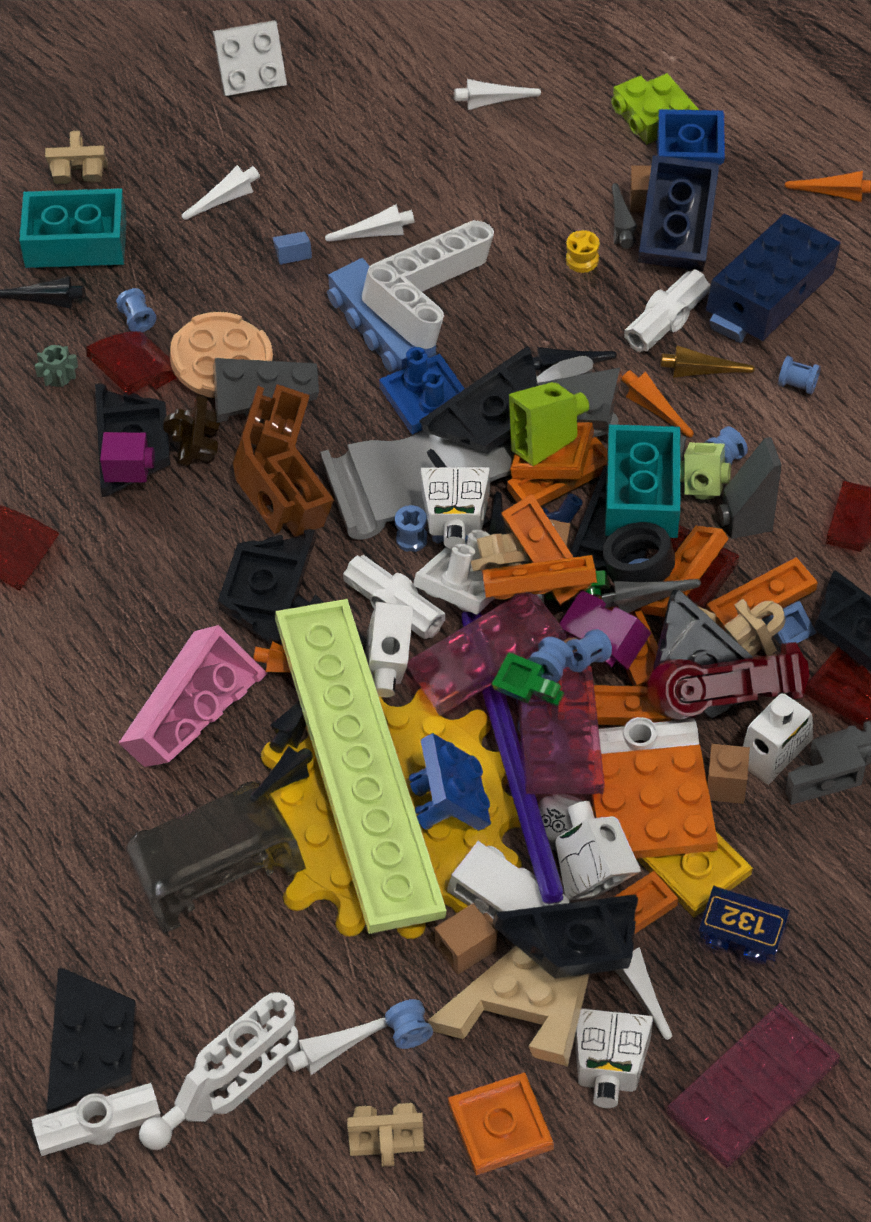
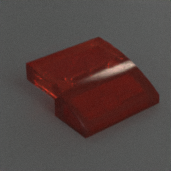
[86,331,177,395]
[0,505,59,591]

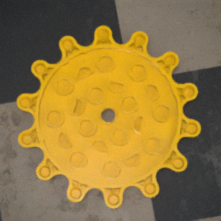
[242,687,526,939]

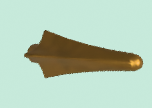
[660,345,755,378]

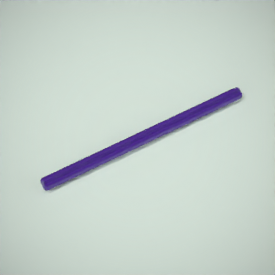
[461,611,564,905]

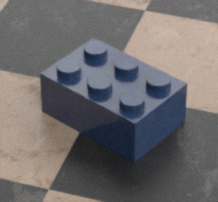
[638,155,719,271]

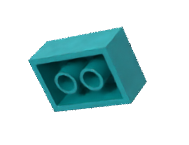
[19,188,127,268]
[605,424,680,538]

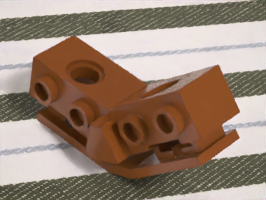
[233,384,334,537]

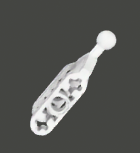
[139,992,300,1150]

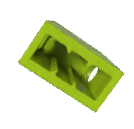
[509,382,590,466]

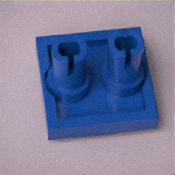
[379,347,465,435]
[409,733,491,831]

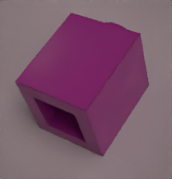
[100,432,155,482]

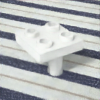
[213,20,287,96]
[413,529,494,614]

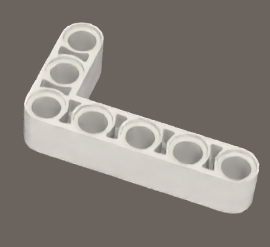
[361,221,494,349]

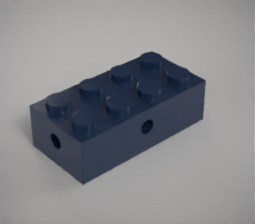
[706,213,841,341]

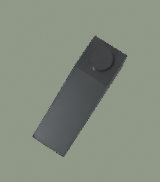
[718,437,782,539]

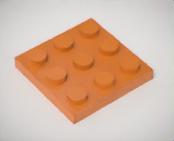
[586,744,718,859]

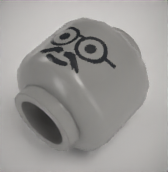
[538,791,583,851]

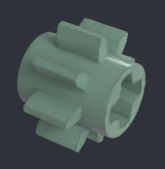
[35,345,78,387]

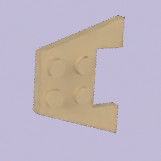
[427,946,589,1066]

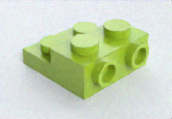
[611,73,699,145]

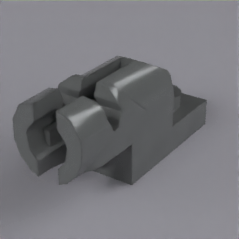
[785,720,871,805]

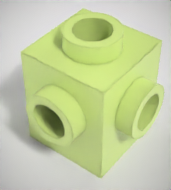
[680,442,731,499]

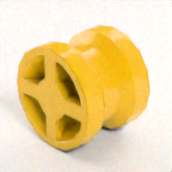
[566,230,600,273]

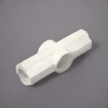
[624,269,710,353]
[343,555,445,639]
[582,717,699,765]
[31,1083,161,1156]

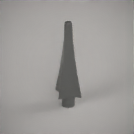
[612,183,637,249]
[602,579,701,613]

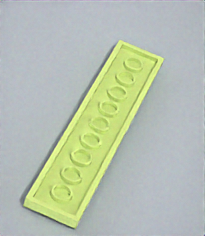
[275,599,447,934]

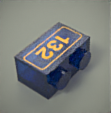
[698,886,790,964]

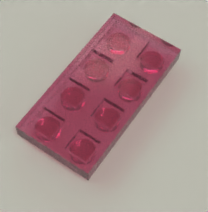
[407,592,568,716]
[518,666,605,794]
[667,1003,840,1168]

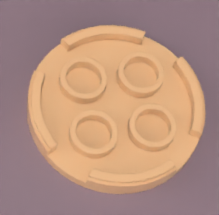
[170,312,273,398]

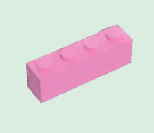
[119,625,268,767]

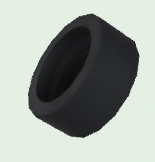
[603,522,675,583]

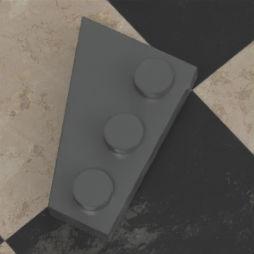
[213,358,319,423]
[538,368,622,430]

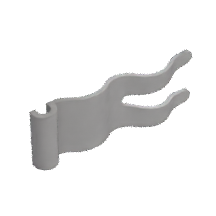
[320,356,618,540]

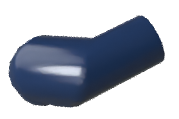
[542,494,583,523]

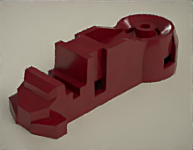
[647,642,810,720]

